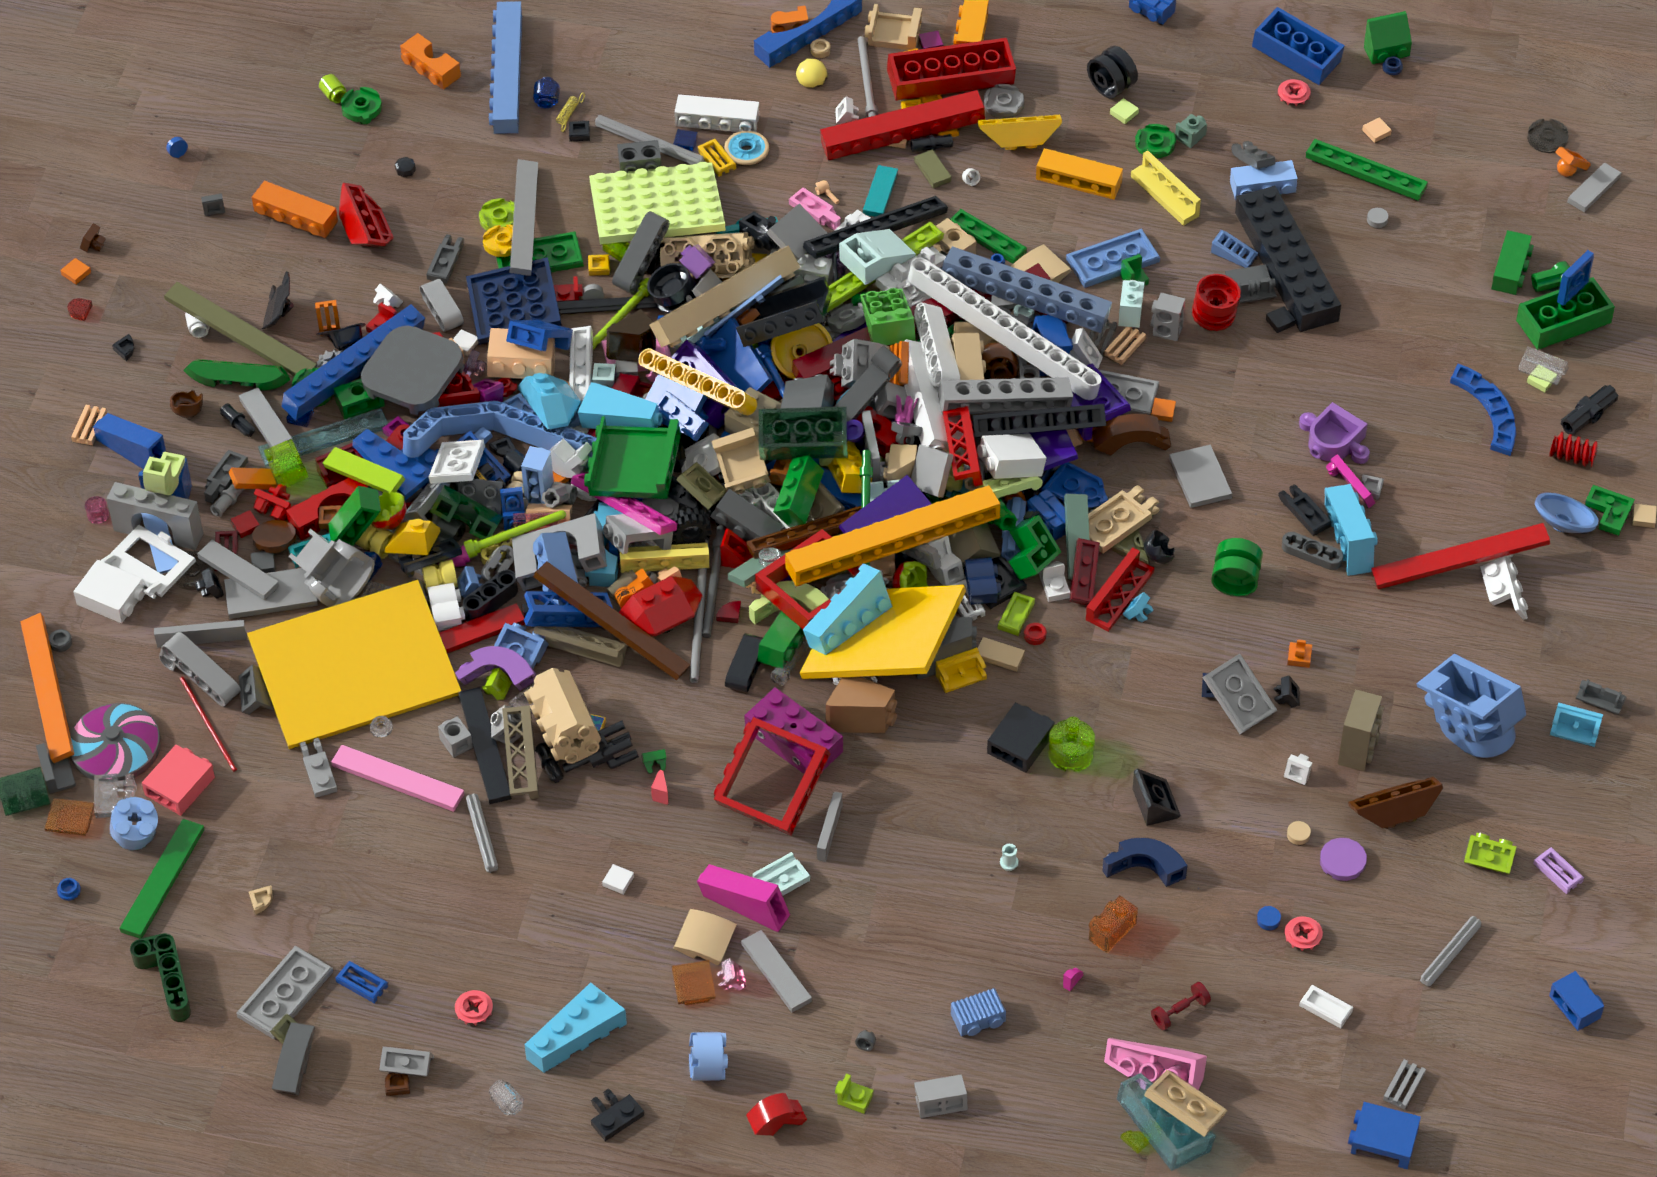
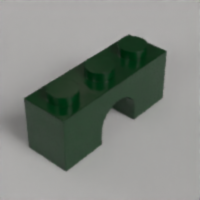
[430,485,503,540]

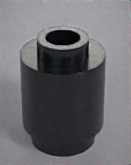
[503,450,525,474]

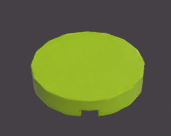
[479,198,514,231]

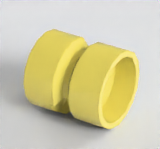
[355,524,393,559]
[422,559,458,594]

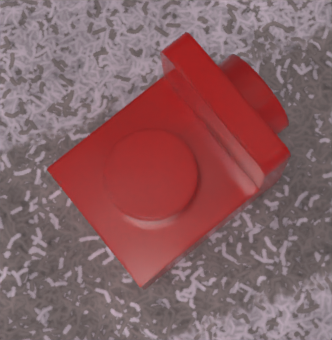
[554,276,583,302]
[366,302,397,333]

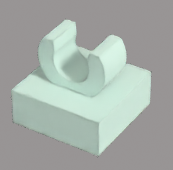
[592,363,616,388]

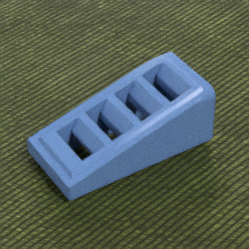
[1211,230,1258,268]

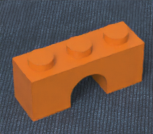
[400,33,461,90]

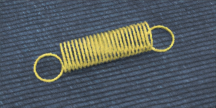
[556,92,585,132]

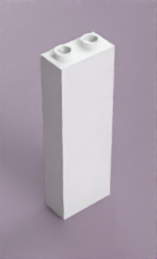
[904,339,967,456]

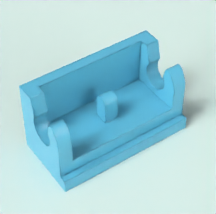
[1550,703,1603,747]

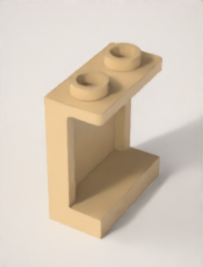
[865,4,922,50]
[712,428,771,495]

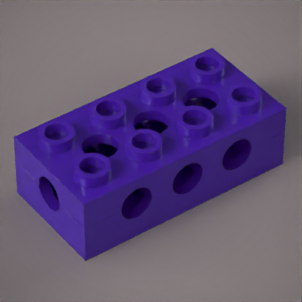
[671,339,739,429]

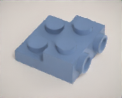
[494,623,548,669]

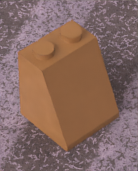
[826,677,897,733]

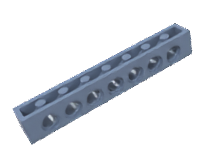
[942,246,1112,333]

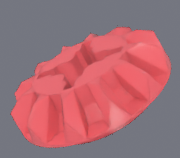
[1278,79,1311,106]
[1285,916,1323,951]
[455,990,493,1026]

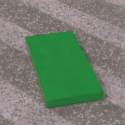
[496,231,584,272]

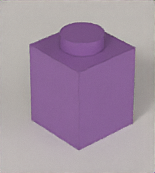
[679,244,716,279]

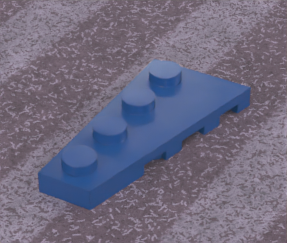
[352,429,431,501]

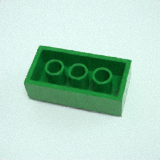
[1516,277,1615,350]

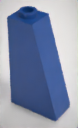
[93,413,166,469]

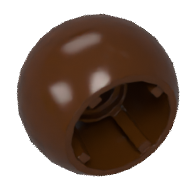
[981,342,1019,380]

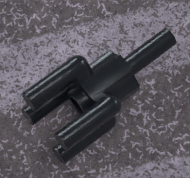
[562,720,639,773]

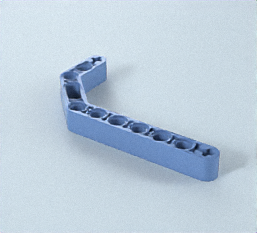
[403,401,597,466]

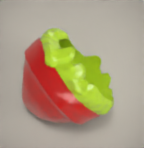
[371,492,407,530]
[892,561,929,588]

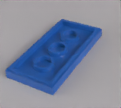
[708,317,773,393]

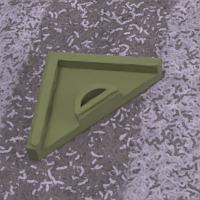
[1112,529,1149,565]

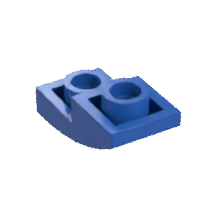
[500,487,526,531]

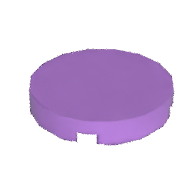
[1320,838,1367,881]

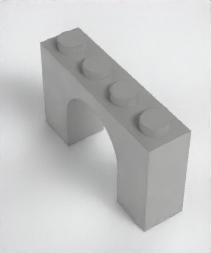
[106,482,204,550]
[512,513,607,591]

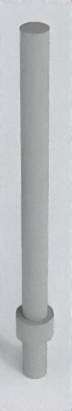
[858,36,878,117]

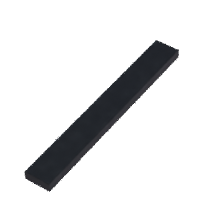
[803,196,948,259]

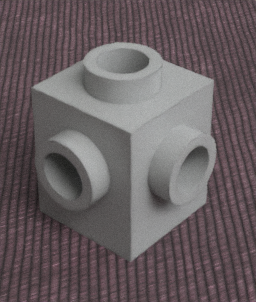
[490,705,523,744]

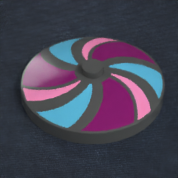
[70,703,161,783]

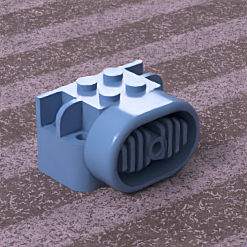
[1416,654,1526,758]

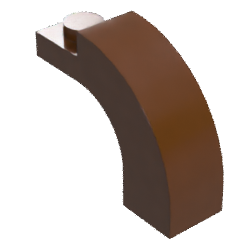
[1092,414,1171,456]

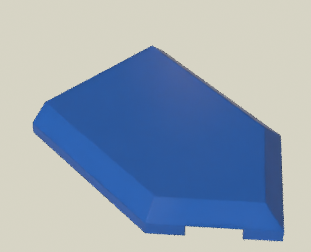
[1041,462,1108,508]

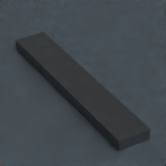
[458,687,512,805]

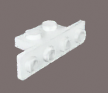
[1480,554,1528,620]

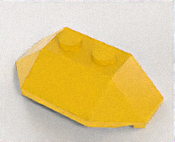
[978,114,1062,150]

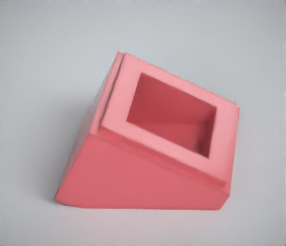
[651,770,669,805]

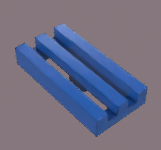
[335,961,388,1004]

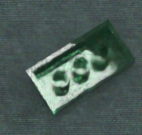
[759,407,848,460]

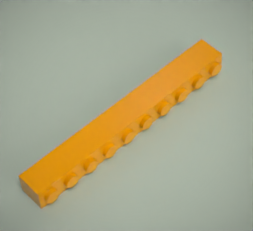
[785,485,1000,587]

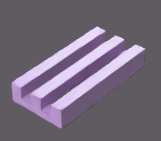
[1533,847,1584,894]

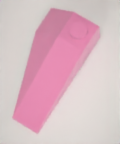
[1104,1038,1207,1090]

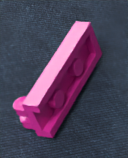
[1326,454,1376,508]

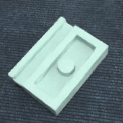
[753,852,810,896]

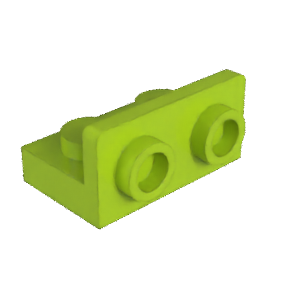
[1464,833,1516,875]

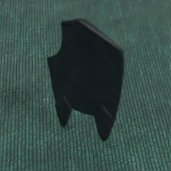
[261,271,294,329]

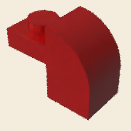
[746,1093,807,1136]

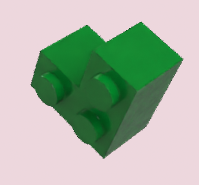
[1009,515,1061,580]

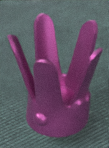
[895,395,919,423]

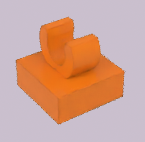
[1287,640,1312,668]

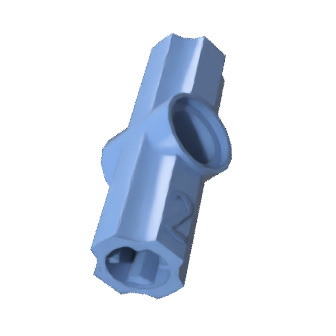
[1001,497,1026,561]

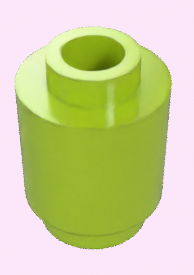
[319,74,346,104]

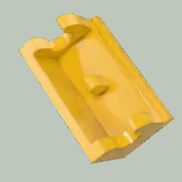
[936,647,987,693]

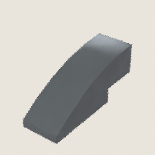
[272,1022,315,1096]

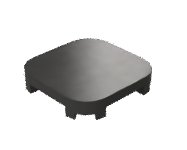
[361,326,465,415]

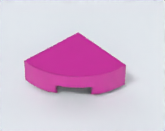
[1063,967,1084,991]

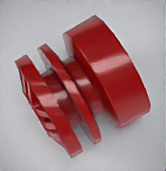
[1192,274,1241,331]

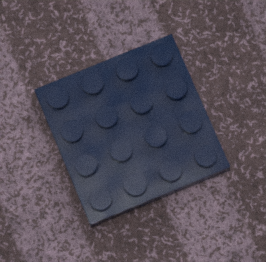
[466,257,562,345]

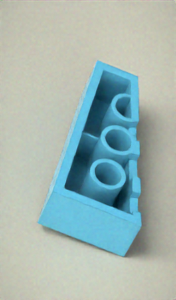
[524,983,627,1073]

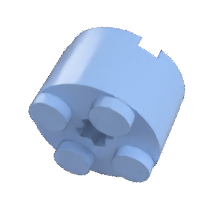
[110,797,158,850]
[689,1032,728,1081]

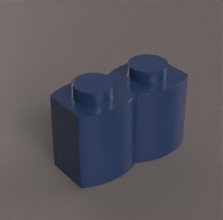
[964,557,1001,605]

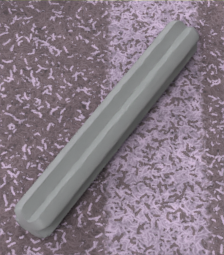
[466,793,498,873]
[1420,916,1481,987]

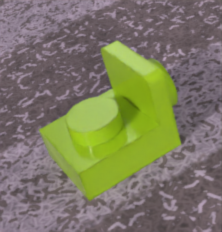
[835,1074,874,1114]

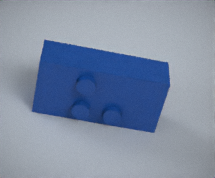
[1252,7,1345,85]

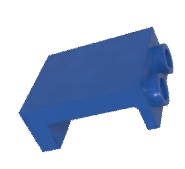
[506,320,573,351]
[1348,1102,1421,1170]

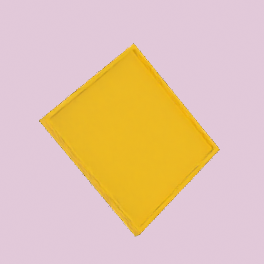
[800,585,966,679]

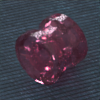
[85,496,109,524]

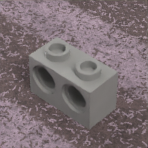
[1150,293,1185,341]

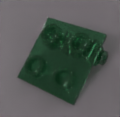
[0,767,51,816]

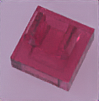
[716,959,746,991]

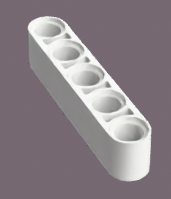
[914,302,960,387]

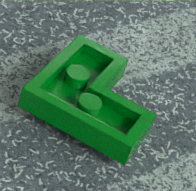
[1585,485,1635,536]

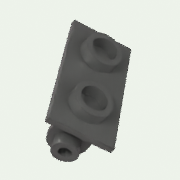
[1576,679,1626,715]

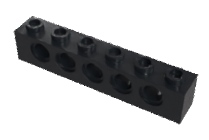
[973,404,1106,438]

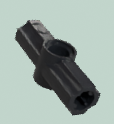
[1560,385,1619,434]

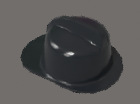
[316,323,366,351]

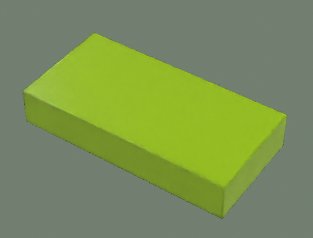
[998,592,1035,636]

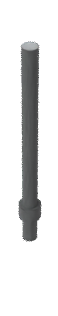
[702,525,726,638]

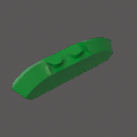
[183,359,291,391]

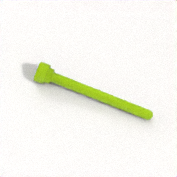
[593,278,651,350]
[464,510,566,558]

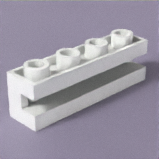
[675,94,760,132]

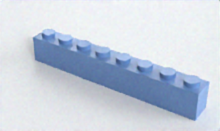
[489,1,522,134]

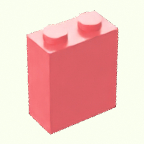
[142,745,215,816]

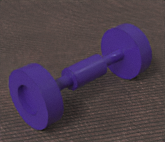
[842,420,865,457]

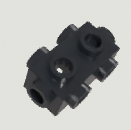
[739,211,780,251]

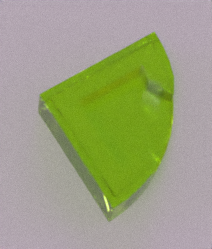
[1120,1130,1155,1154]

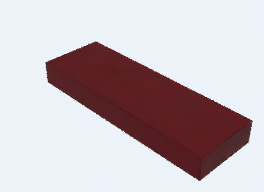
[1069,538,1100,606]

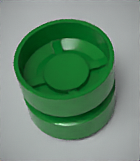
[1211,538,1263,597]

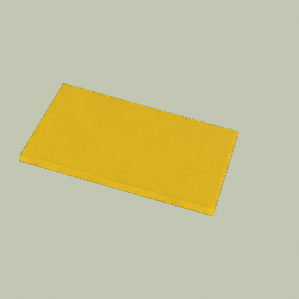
[247,580,461,749]

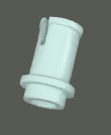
[1000,844,1018,871]

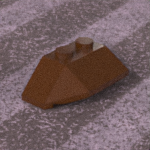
[1348,777,1443,829]

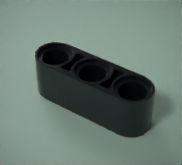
[463,570,518,622]
[725,633,763,693]

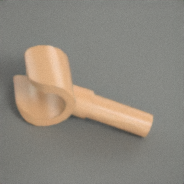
[815,180,840,204]

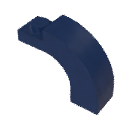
[1102,838,1188,887]

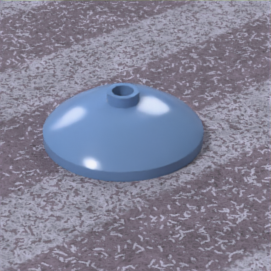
[1535,493,1599,534]

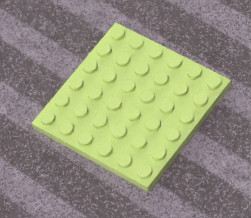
[589,162,726,245]

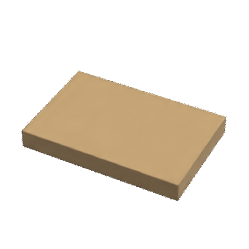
[1144,1070,1227,1137]

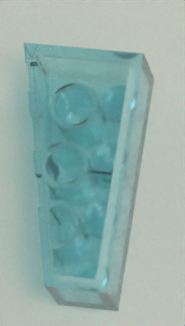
[1116,1073,1216,1171]

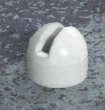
[962,168,980,186]

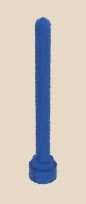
[755,344,785,398]

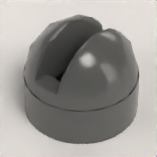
[855,1030,876,1051]

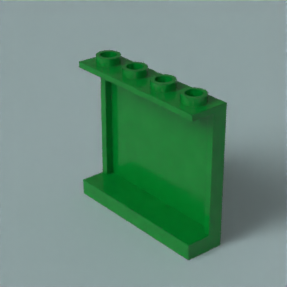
[584,416,681,499]

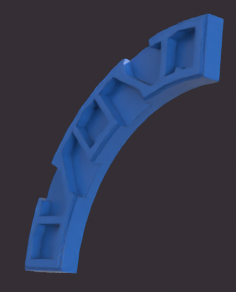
[1450,364,1516,456]

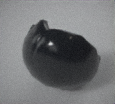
[1144,530,1175,564]

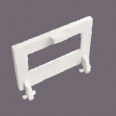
[101,525,196,599]

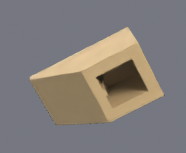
[883,444,917,481]

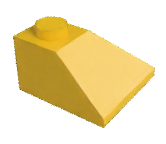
[385,519,440,555]

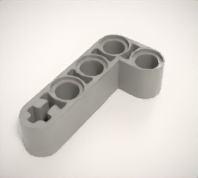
[159,632,241,706]

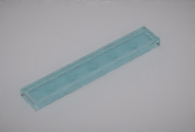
[258,409,388,467]

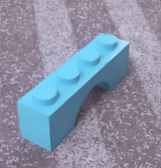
[585,502,623,587]

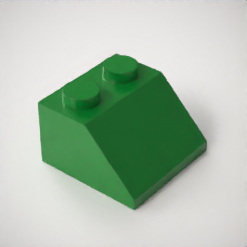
[1364,11,1412,64]

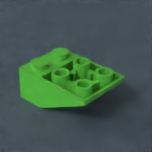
[860,288,916,345]

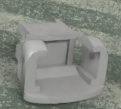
[289,529,375,607]

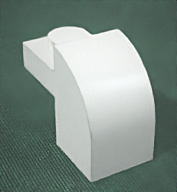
[550,438,592,478]
[926,536,965,586]

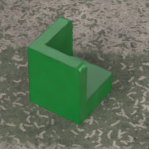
[1121,254,1149,286]

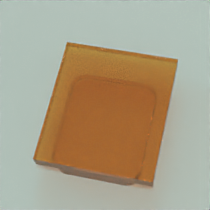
[45,798,94,836]
[672,960,716,1005]

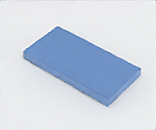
[1066,229,1160,288]

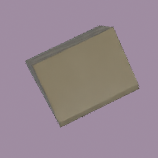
[948,523,1000,567]

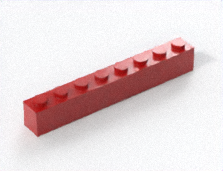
[820,90,985,160]

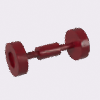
[1151,982,1211,1031]

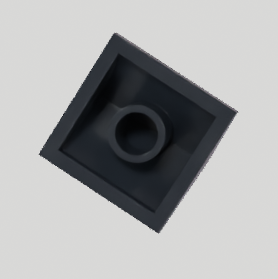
[1133,768,1181,826]

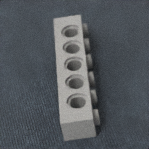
[938,377,1073,415]

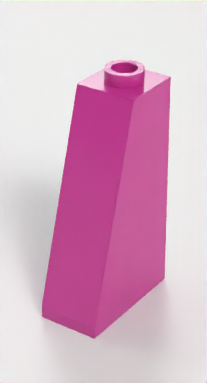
[697,864,790,932]

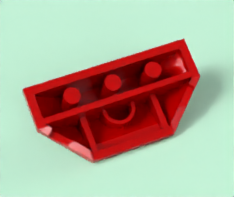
[339,183,394,247]
[618,576,703,636]

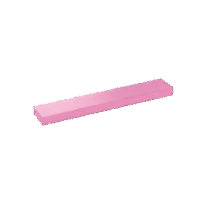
[331,745,464,812]

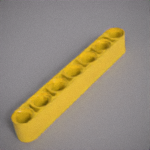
[639,349,757,416]

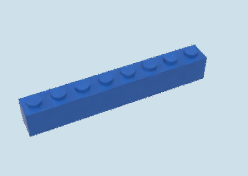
[281,304,425,421]

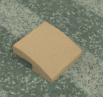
[1011,244,1072,283]
[673,909,737,966]

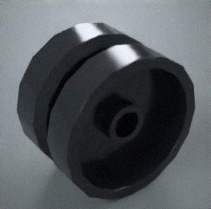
[1087,45,1138,98]

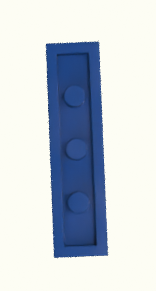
[524,591,613,627]

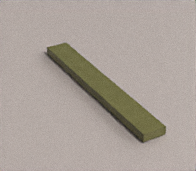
[164,282,317,376]

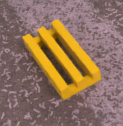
[697,139,736,177]

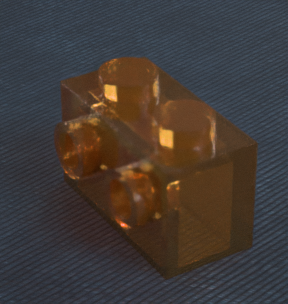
[1089,895,1138,953]

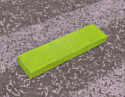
[323,447,405,492]

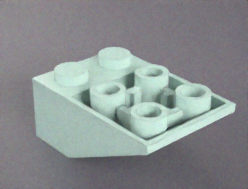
[839,229,916,285]

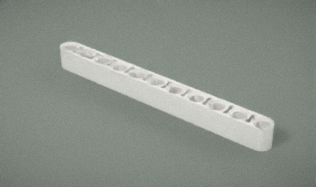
[908,257,1101,400]

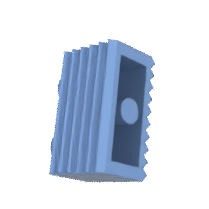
[951,988,1006,1036]

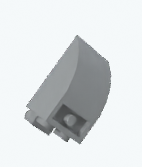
[830,339,890,388]

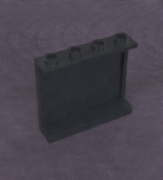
[736,276,832,347]

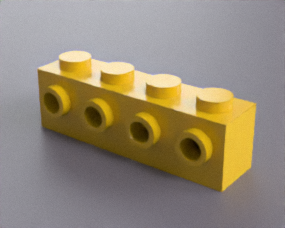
[819,428,872,493]

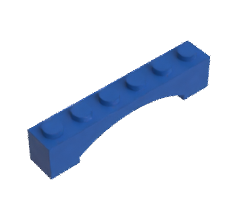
[754,0,862,68]

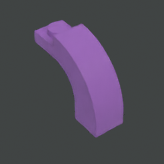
[455,646,537,691]

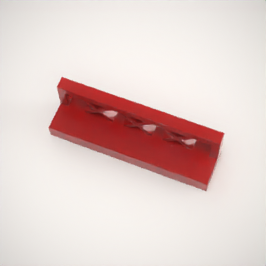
[942,406,983,487]
[1086,547,1155,632]

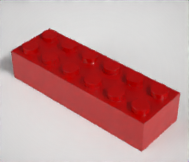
[887,38,1016,101]

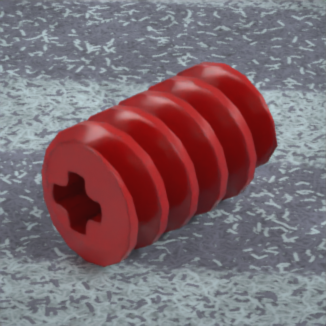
[1549,431,1598,468]

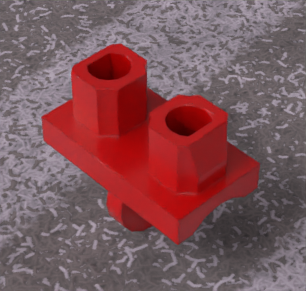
[253,484,291,521]

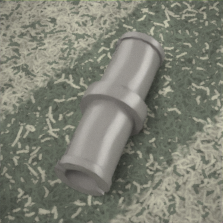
[210,483,245,517]

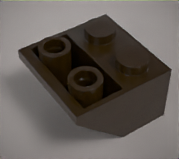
[606,309,656,362]

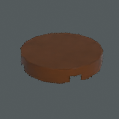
[252,520,296,553]

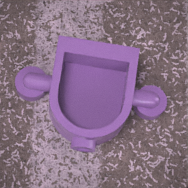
[1299,402,1370,464]

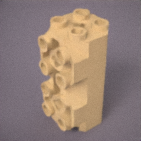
[660,232,756,279]
[524,668,601,764]

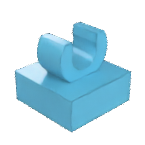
[1123,592,1153,622]

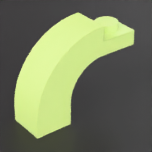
[143,452,185,495]
[749,581,829,624]

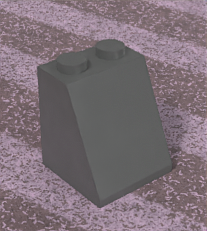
[779,374,835,437]
[917,617,977,679]

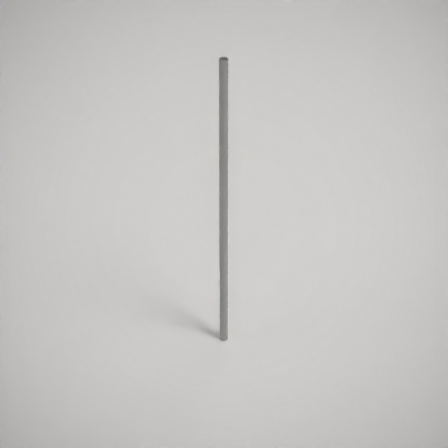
[690,424,717,683]

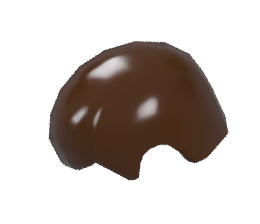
[170,390,203,418]

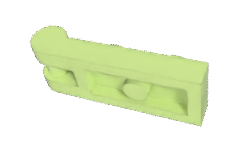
[979,477,1042,499]

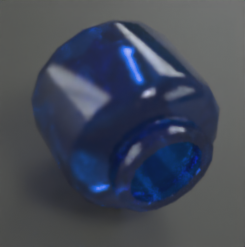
[533,77,560,109]

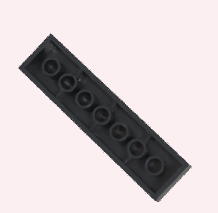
[1235,186,1341,332]

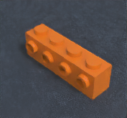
[252,180,338,238]

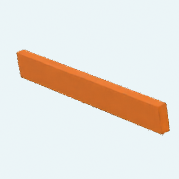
[20,613,74,763]

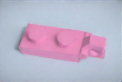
[789,188,841,230]

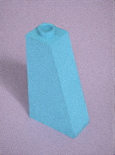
[578,382,662,429]

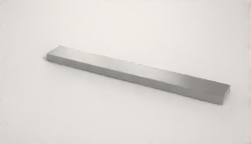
[510,159,538,276]

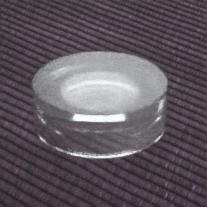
[759,548,781,567]

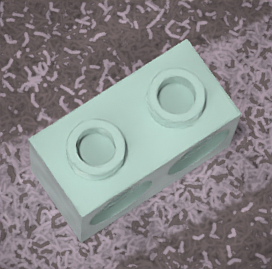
[1118,280,1144,328]

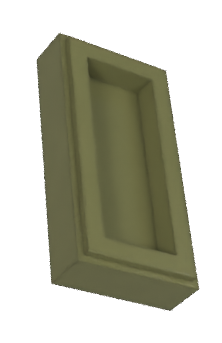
[914,149,951,188]

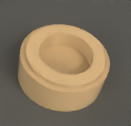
[810,39,830,58]
[1287,821,1311,845]

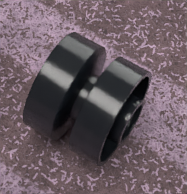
[647,263,697,315]

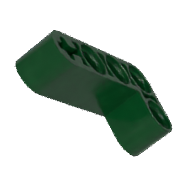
[130,933,191,1022]

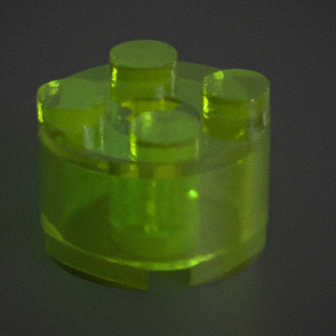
[263,439,309,488]
[1049,716,1095,772]

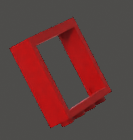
[755,529,861,629]
[714,717,831,836]

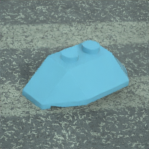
[518,373,581,429]

